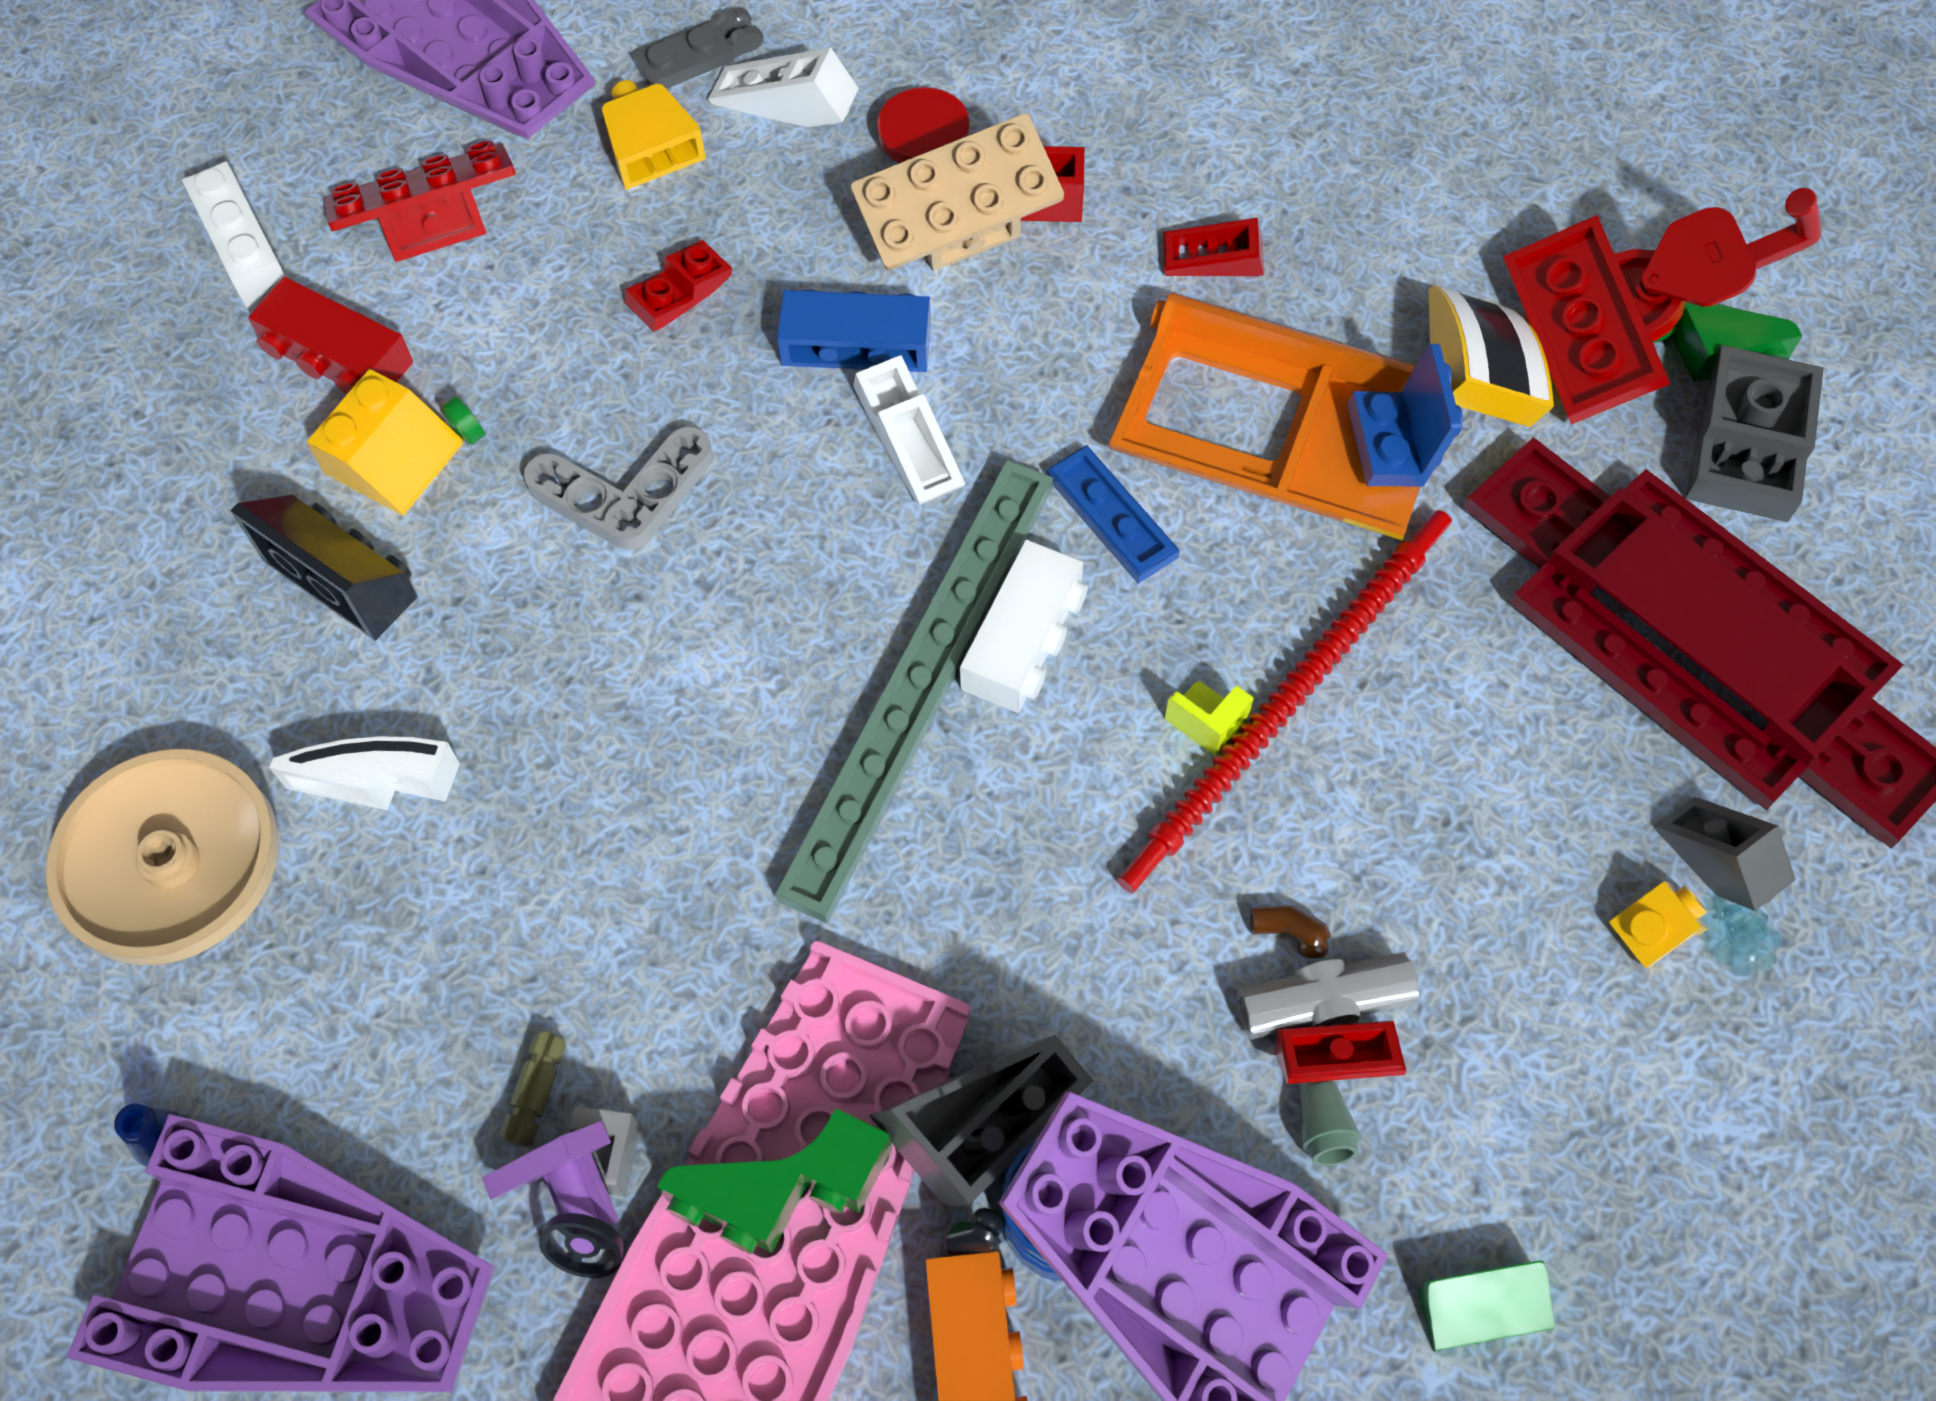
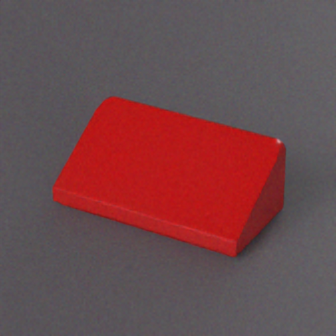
[1275,1021,1406,1084]

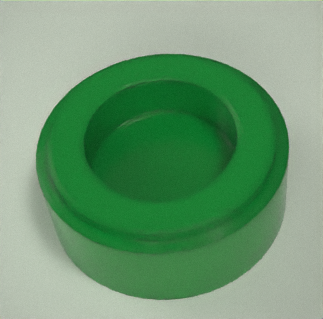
[440,395,486,446]

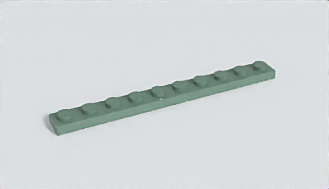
[775,460,1053,923]

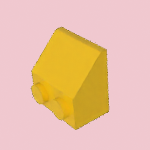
[306,368,464,516]

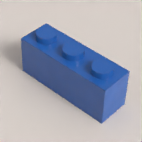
[777,289,931,372]

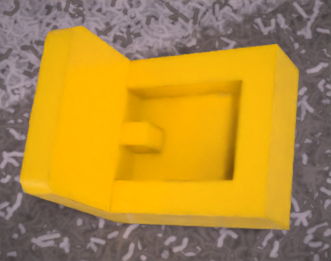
[1609,881,1708,968]

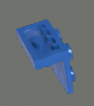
[1347,344,1463,487]

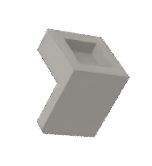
[568,1105,641,1197]

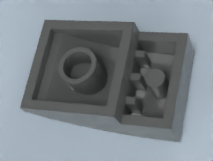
[1686,345,1824,522]

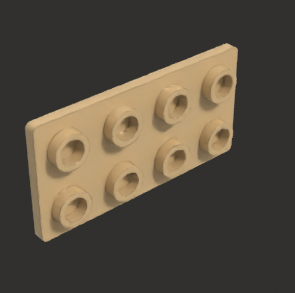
[851,113,1064,271]

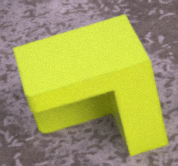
[1165,681,1254,756]

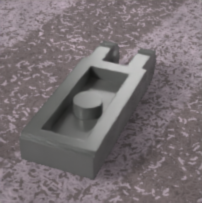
[632,6,764,89]

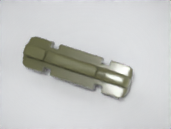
[500,1031,566,1147]

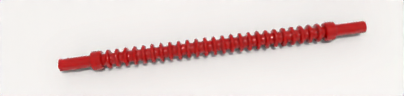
[1117,510,1452,894]

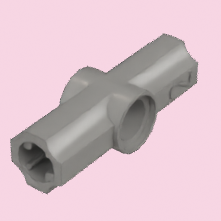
[1237,952,1420,1040]

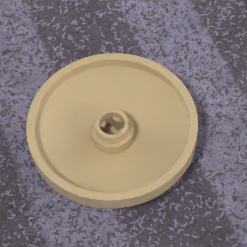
[46,749,279,965]

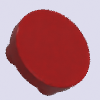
[877,87,970,163]

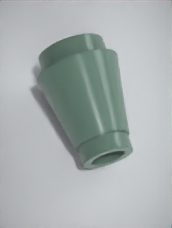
[1299,1081,1361,1166]

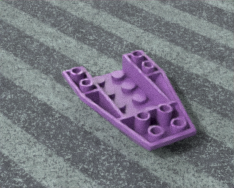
[304,0,595,139]
[999,1092,1389,1401]
[66,1114,495,1393]

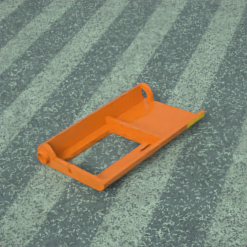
[1109,293,1420,541]

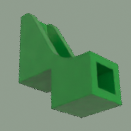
[1644,290,1803,382]
[657,1108,893,1254]

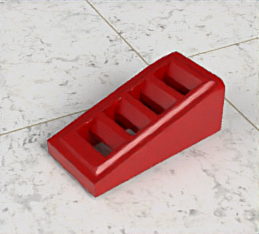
[1163,217,1264,276]

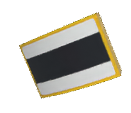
[1428,284,1554,427]

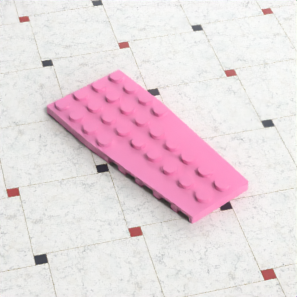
[553,941,970,1401]

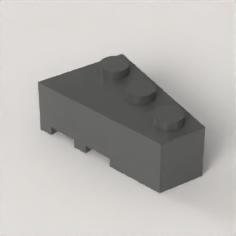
[869,1035,1094,1207]

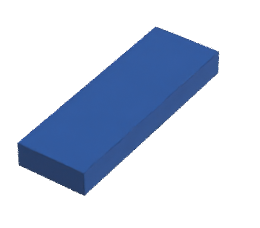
[1046,445,1180,584]

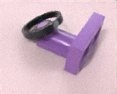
[482,1121,625,1278]

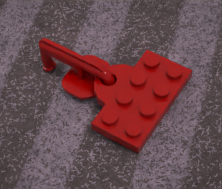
[1503,187,1822,425]

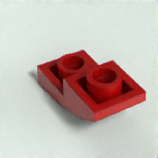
[625,240,732,332]

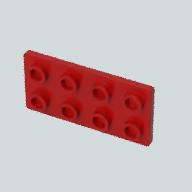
[324,141,516,262]

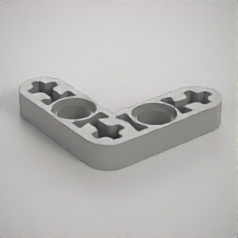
[524,427,713,550]

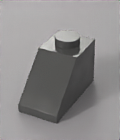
[1655,797,1796,911]

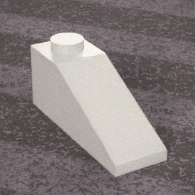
[708,47,859,128]

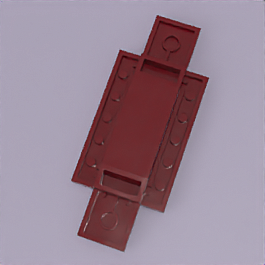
[1463,437,1936,849]

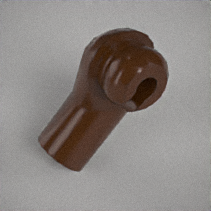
[1250,905,1331,959]

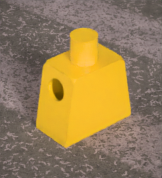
[601,80,706,190]

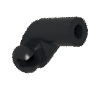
[939,1207,1005,1257]

